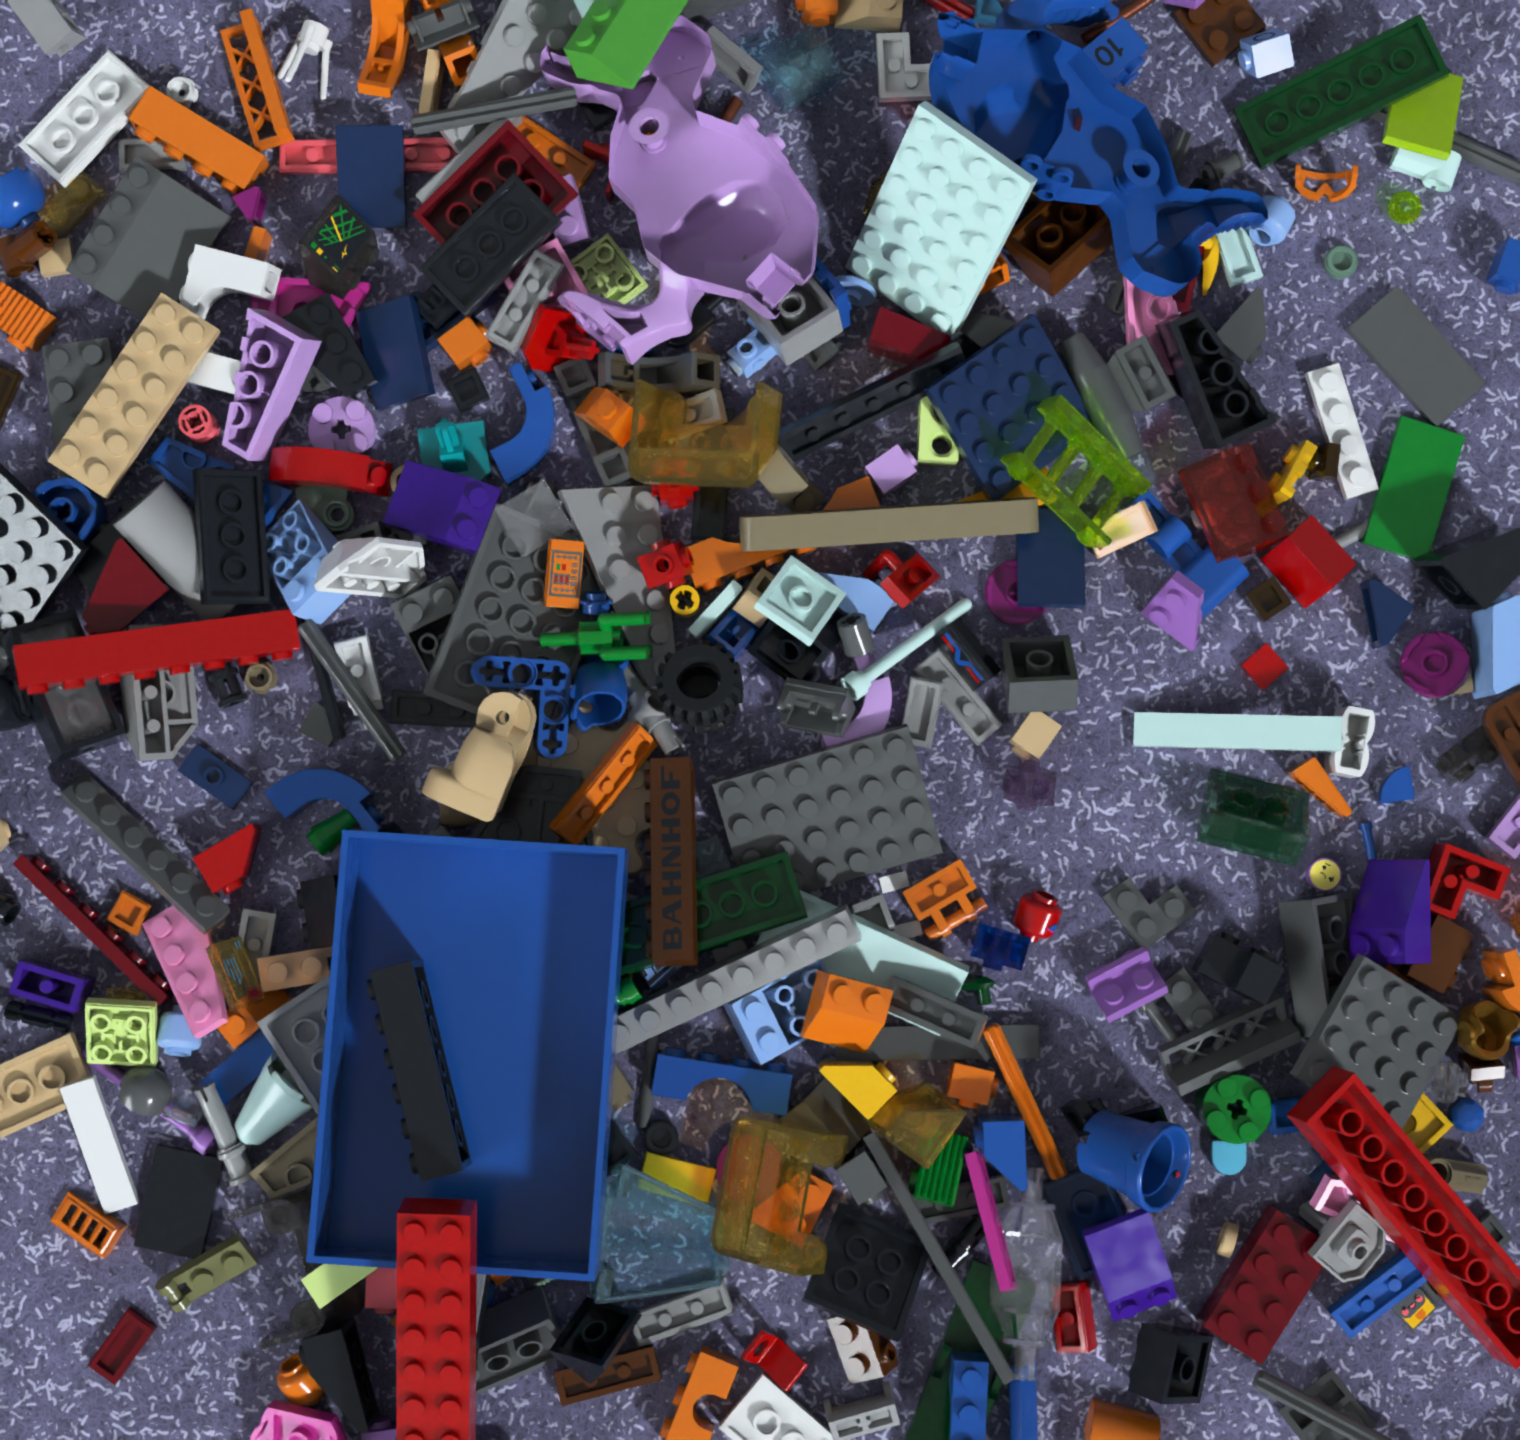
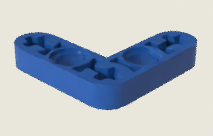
[471,656,571,759]

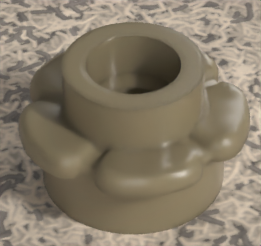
[244,662,278,694]

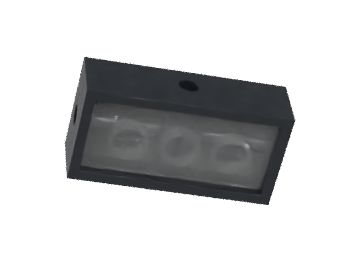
[1,609,126,764]

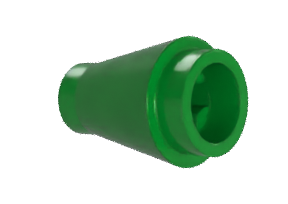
[305,808,357,856]

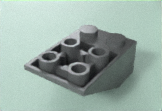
[390,572,461,678]

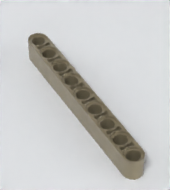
[739,497,1039,552]

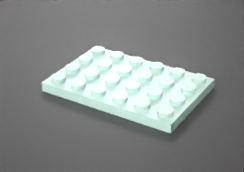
[845,100,1038,336]

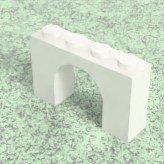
[179,244,282,395]

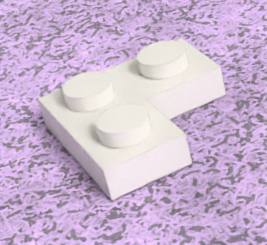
[876,32,932,103]

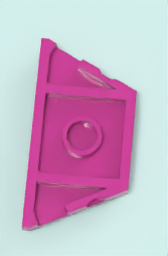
[249,277,372,327]
[249,1400,348,1440]

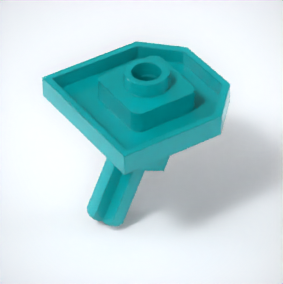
[417,418,491,482]

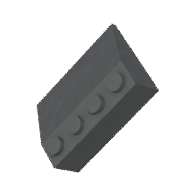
[66,156,231,319]

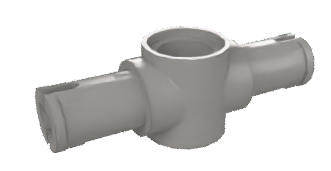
[623,664,685,757]

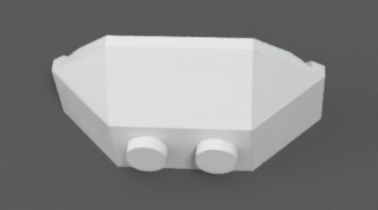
[314,537,427,598]

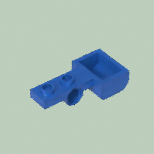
[1121,489,1249,619]

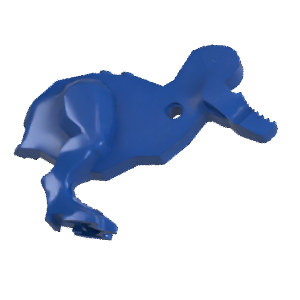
[929,0,1268,297]

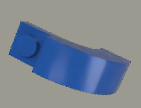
[490,362,557,485]
[264,769,385,832]

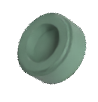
[1323,245,1358,280]

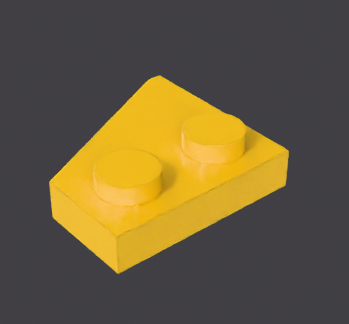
[1263,440,1318,507]

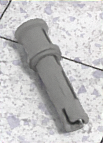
[194,1082,253,1187]

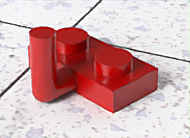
[863,549,940,609]

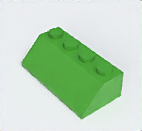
[564,0,688,89]

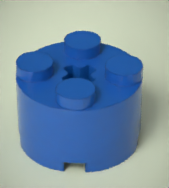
[33,477,107,545]

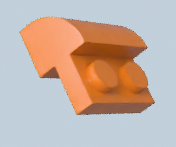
[1480,946,1520,1012]
[1084,1398,1161,1440]

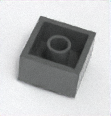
[1000,635,1078,713]

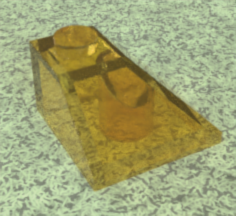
[866,1081,967,1170]

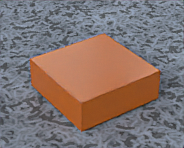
[244,226,273,262]
[106,890,154,936]

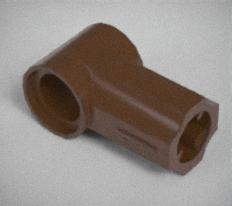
[0,221,58,277]

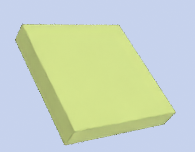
[570,233,648,305]
[85,997,158,1067]

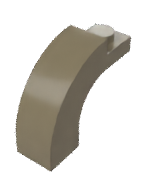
[726,405,826,512]

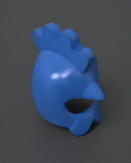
[570,654,630,731]

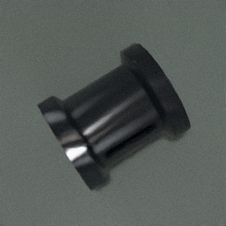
[208,667,248,709]

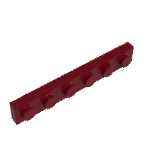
[13,854,174,1006]

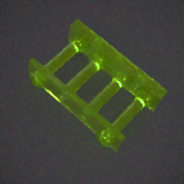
[999,394,1152,548]

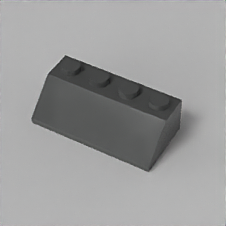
[1278,891,1355,1037]
[476,1286,563,1395]

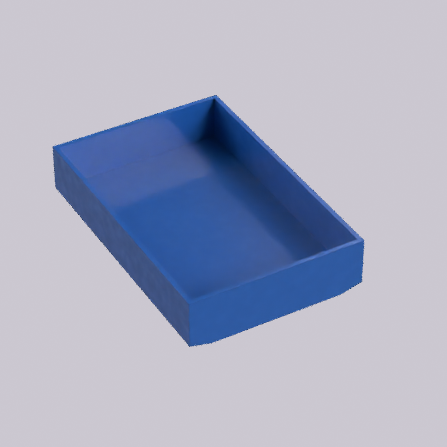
[306,830,630,1282]

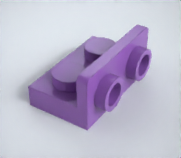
[1085,946,1169,1023]

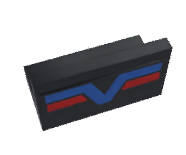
[932,618,1001,692]

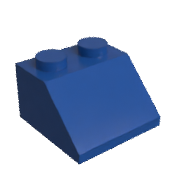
[971,1113,1028,1191]

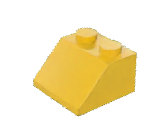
[817,1060,897,1120]

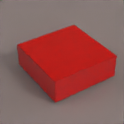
[1239,643,1289,691]

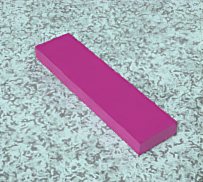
[964,1151,1018,1292]

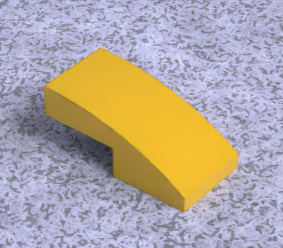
[638,1151,716,1203]

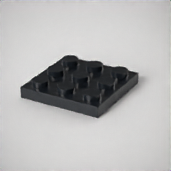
[801,1203,929,1342]

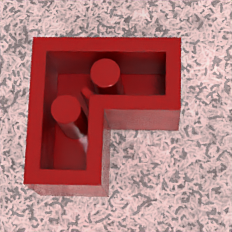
[1428,843,1511,920]

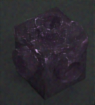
[1003,760,1057,810]

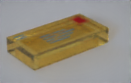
[206,936,265,1011]

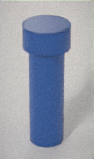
[1358,821,1377,860]

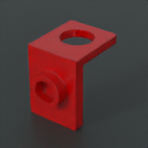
[582,140,615,202]
[741,1330,808,1391]

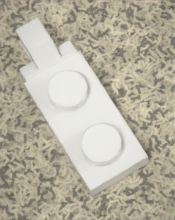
[334,635,384,731]

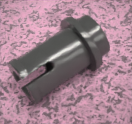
[1200,149,1245,184]

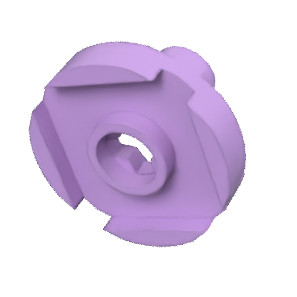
[308,396,376,455]

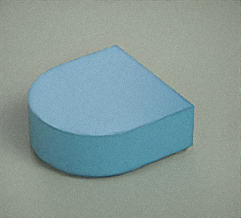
[1210,1139,1246,1175]

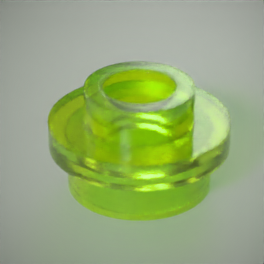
[1387,191,1422,225]

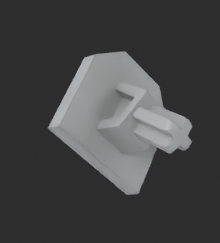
[1298,1199,1386,1283]

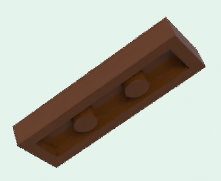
[553,1343,662,1406]

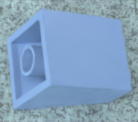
[1471,591,1520,699]

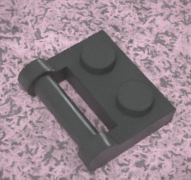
[1139,967,1222,1058]

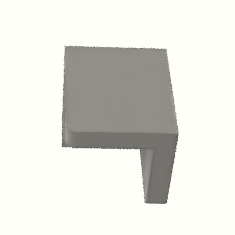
[851,894,895,931]

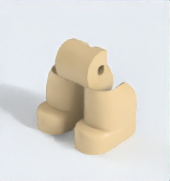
[421,691,538,822]

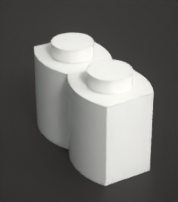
[1324,706,1375,778]

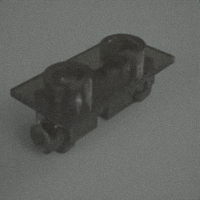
[1435,725,1500,787]

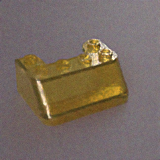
[628,380,783,488]
[711,1117,849,1276]

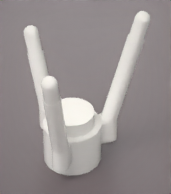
[277,20,333,100]

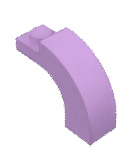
[821,654,892,747]

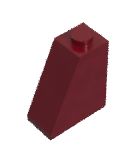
[867,307,950,365]
[82,538,172,635]

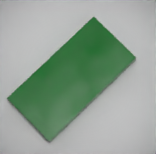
[1361,416,1465,560]

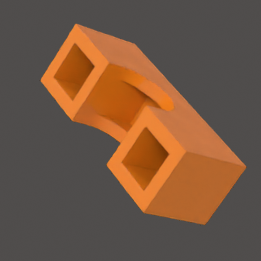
[659,1345,739,1440]

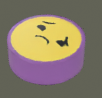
[1305,858,1342,892]

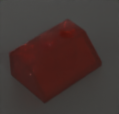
[1178,444,1291,563]

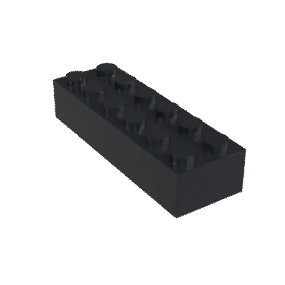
[367,960,472,1182]

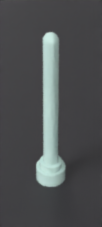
[840,598,972,701]

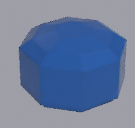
[1448,1098,1484,1132]

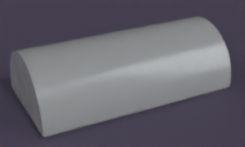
[112,480,236,620]

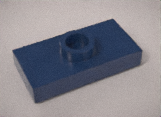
[178,743,254,810]

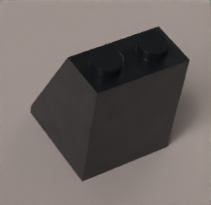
[1412,528,1520,610]

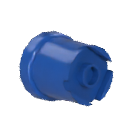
[1077,1110,1191,1212]

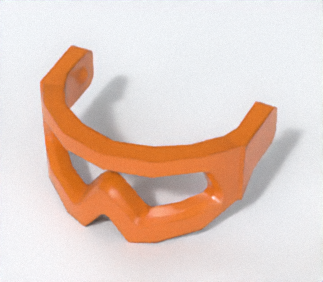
[1295,164,1359,203]

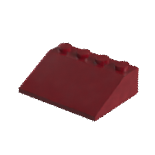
[412,120,579,245]

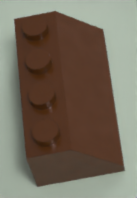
[1004,200,1113,297]

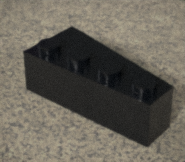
[1155,309,1277,449]

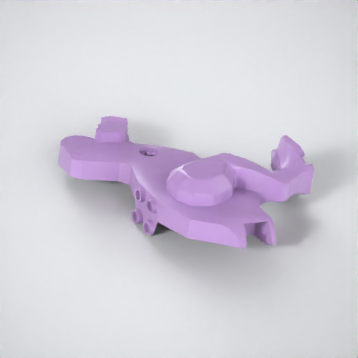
[540,15,819,365]

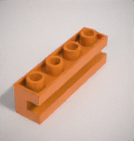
[128,85,270,195]

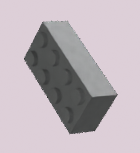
[42,337,136,480]

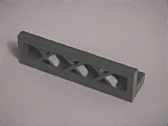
[1157,992,1302,1097]

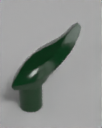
[961,974,995,1005]

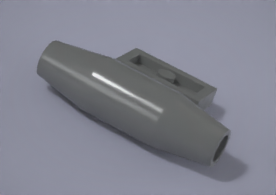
[1059,332,1178,463]

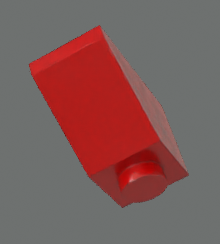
[193,823,262,895]

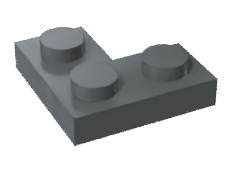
[1101,877,1196,949]

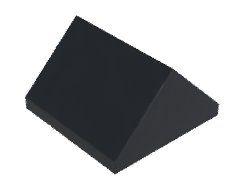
[549,1297,642,1384]

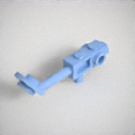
[725,275,876,378]

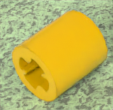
[670,585,700,618]

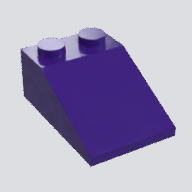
[383,460,502,556]
[1348,859,1431,964]
[1082,1208,1177,1322]

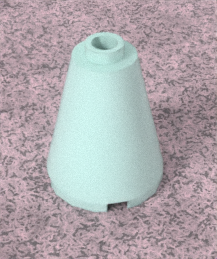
[234,1052,312,1145]

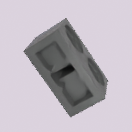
[834,1143,888,1206]

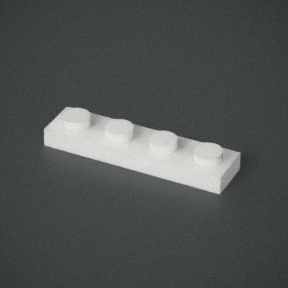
[1305,363,1379,500]

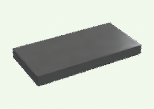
[1345,285,1486,427]

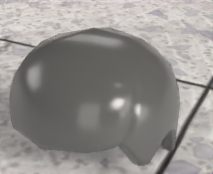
[118,1066,172,1116]

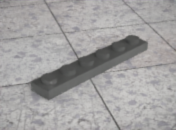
[60,773,230,935]

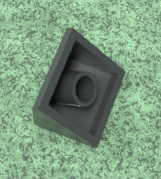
[778,1077,873,1171]

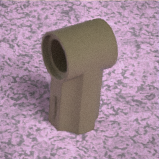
[1423,1154,1488,1194]

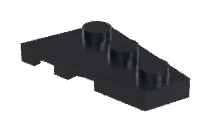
[282,292,378,398]

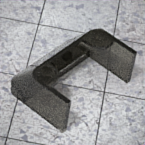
[226,1185,365,1349]

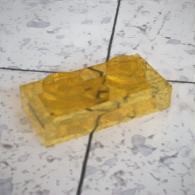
[38,171,107,239]

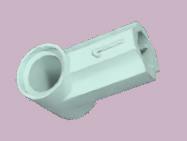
[1389,147,1462,192]

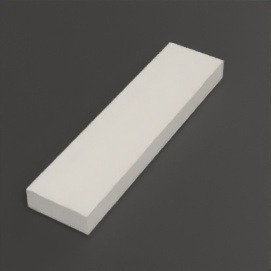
[59,1075,140,1214]

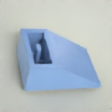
[266,499,351,625]
[723,959,828,1065]

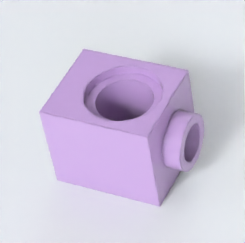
[863,444,918,499]

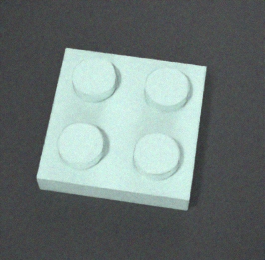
[753,555,847,647]

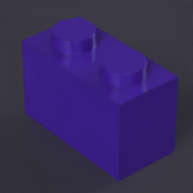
[8,959,96,1013]

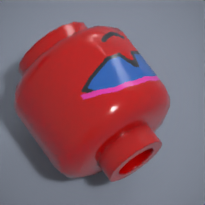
[1013,889,1062,942]

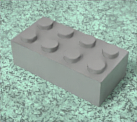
[736,249,843,366]

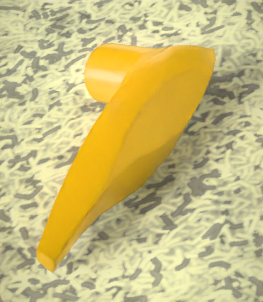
[1200,235,1220,296]

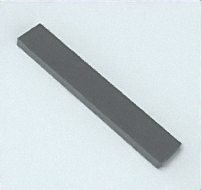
[836,1023,1039,1061]

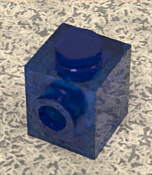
[970,923,1031,972]

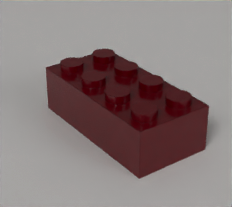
[1196,1204,1323,1365]

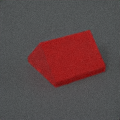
[1260,514,1357,609]

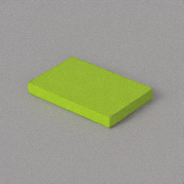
[1382,73,1464,161]

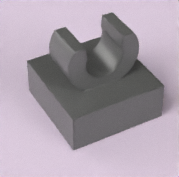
[804,339,842,372]

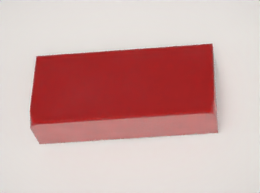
[1048,1279,1097,1353]

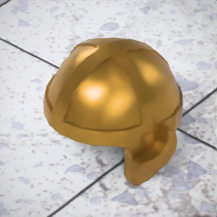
[1456,1000,1520,1061]

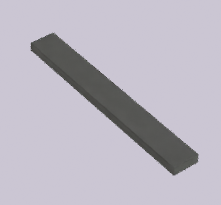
[862,1132,1015,1385]

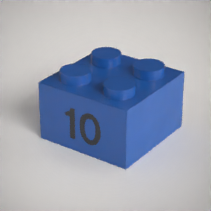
[1083,17,1149,88]

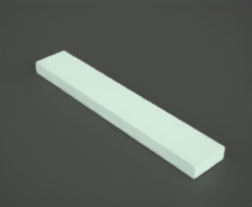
[1133,712,1342,752]

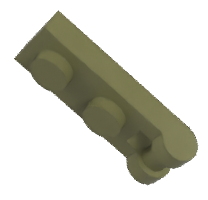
[155,1233,257,1313]

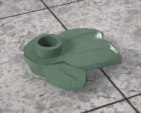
[295,486,355,532]

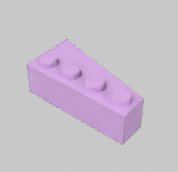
[222,308,322,461]

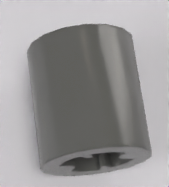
[837,613,874,657]

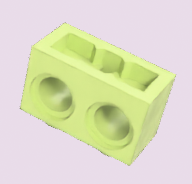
[916,396,963,467]

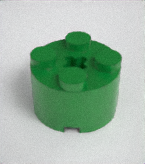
[1195,1072,1271,1144]

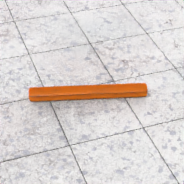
[983,1023,1068,1180]

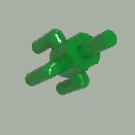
[540,611,653,661]

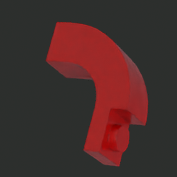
[268,446,393,497]

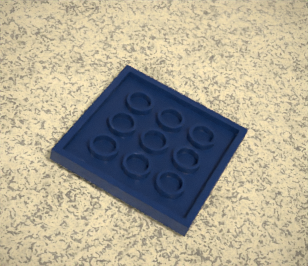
[923,314,1095,500]

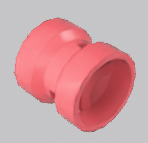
[178,404,220,445]

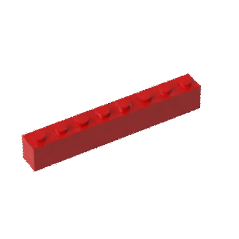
[12,609,301,695]

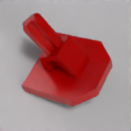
[520,303,600,373]

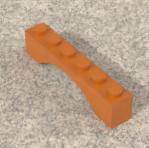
[688,476,881,593]

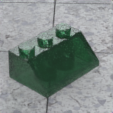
[1197,768,1309,866]

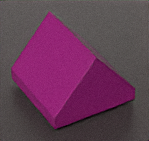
[232,186,268,227]

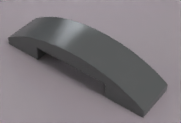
[553,358,636,487]

